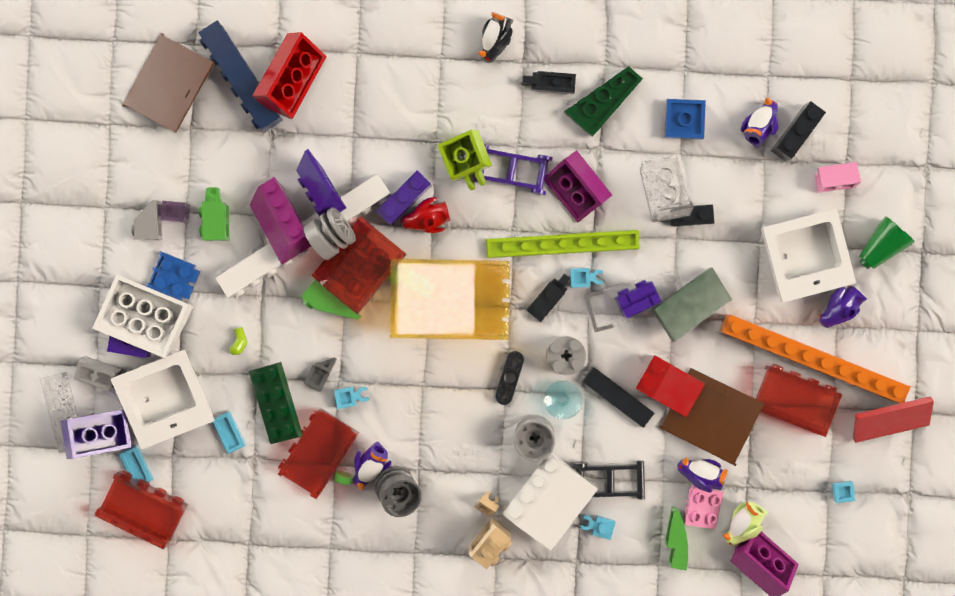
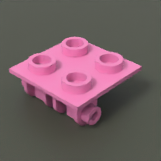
[682,485,724,529]

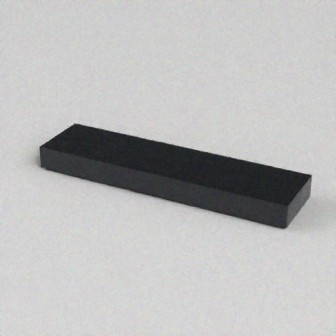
[582,366,655,428]

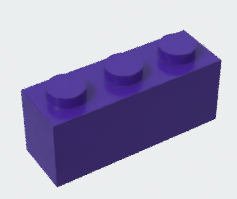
[377,170,432,226]

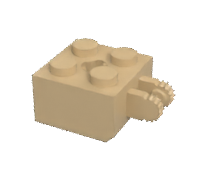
[468,517,512,569]

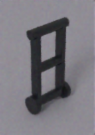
[572,460,645,500]

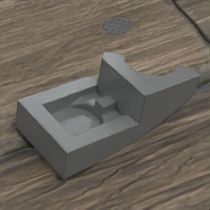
[303,357,337,392]

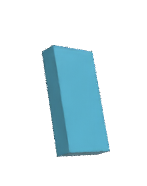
[212,411,246,454]
[118,446,154,489]

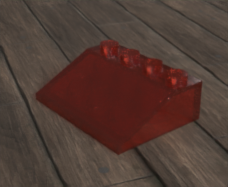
[311,216,407,315]

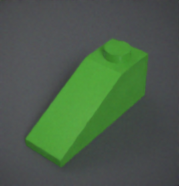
[301,279,362,320]

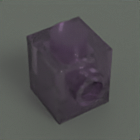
[159,201,190,223]

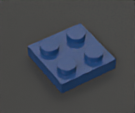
[665,99,706,140]

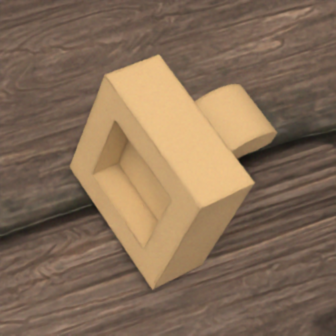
[474,491,499,517]

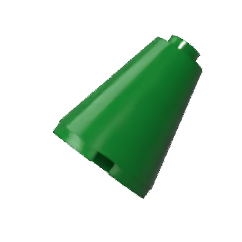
[859,216,915,269]

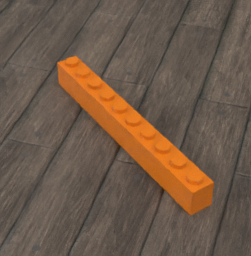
[719,314,911,404]

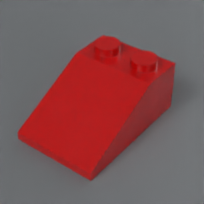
[635,355,705,417]

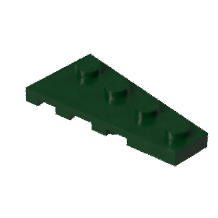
[563,66,643,137]

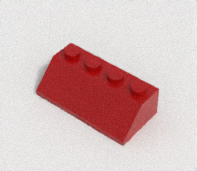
[252,32,327,119]

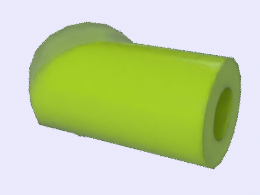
[229,327,247,355]

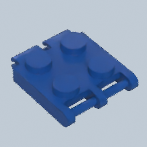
[146,251,200,300]

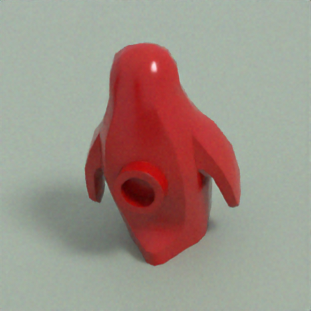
[401,197,451,233]

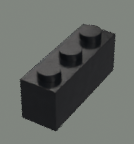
[771,101,826,162]

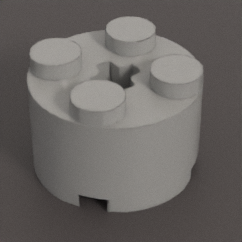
[546,336,586,375]

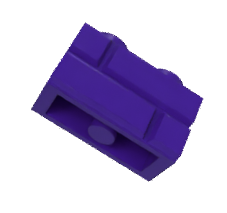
[614,279,661,319]

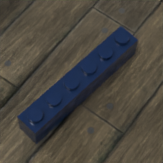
[198,20,283,133]

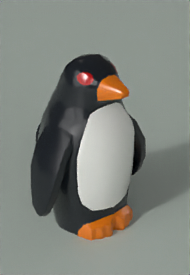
[478,12,514,63]

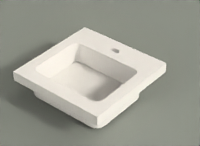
[761,208,856,303]
[111,349,215,450]

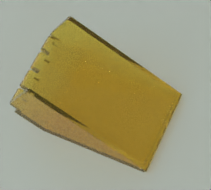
[390,259,510,340]

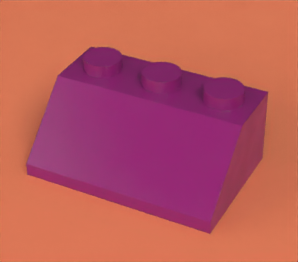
[544,150,612,223]
[730,531,799,596]

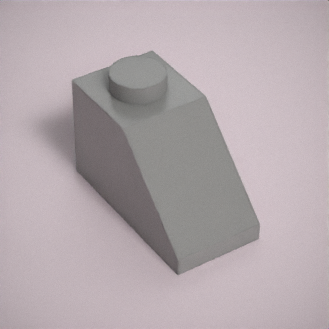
[131,200,163,240]

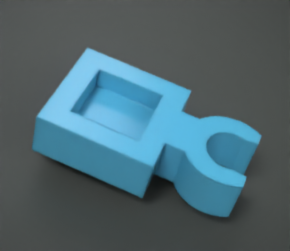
[569,268,603,288]
[334,386,370,409]
[580,514,616,540]

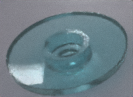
[544,381,583,419]

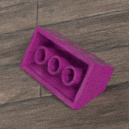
[250,177,312,265]

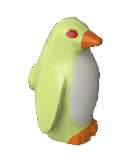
[723,501,768,546]

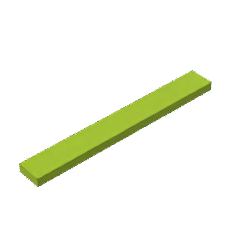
[486,230,640,258]

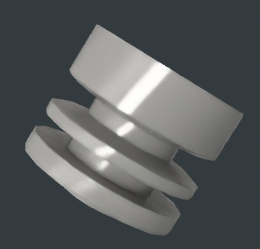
[304,207,356,260]
[514,415,555,461]

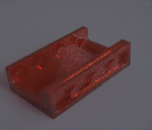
[756,364,842,437]
[277,408,360,499]
[94,471,188,550]

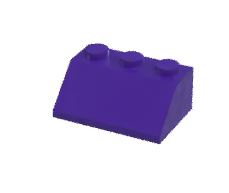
[296,149,347,216]

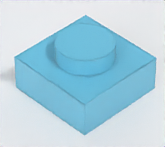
[832,481,855,503]

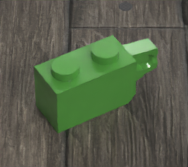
[199,187,230,241]

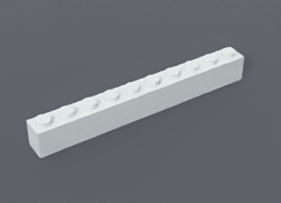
[215,174,391,299]

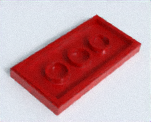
[853,397,934,443]

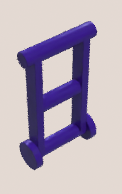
[474,144,553,195]

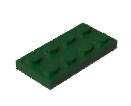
[249,362,303,444]

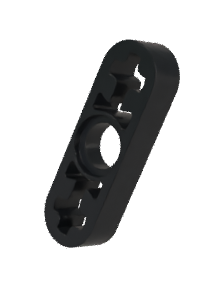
[495,351,524,405]

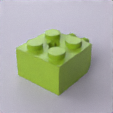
[437,129,492,191]

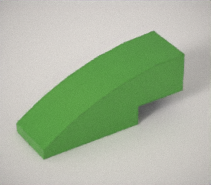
[665,506,688,571]

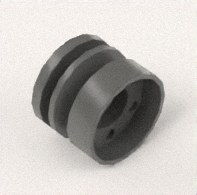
[375,466,421,517]

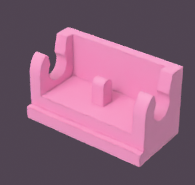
[815,162,861,193]

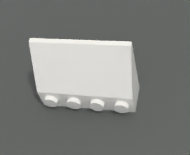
[92,275,193,358]
[503,453,598,550]

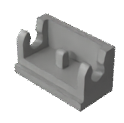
[74,357,123,391]

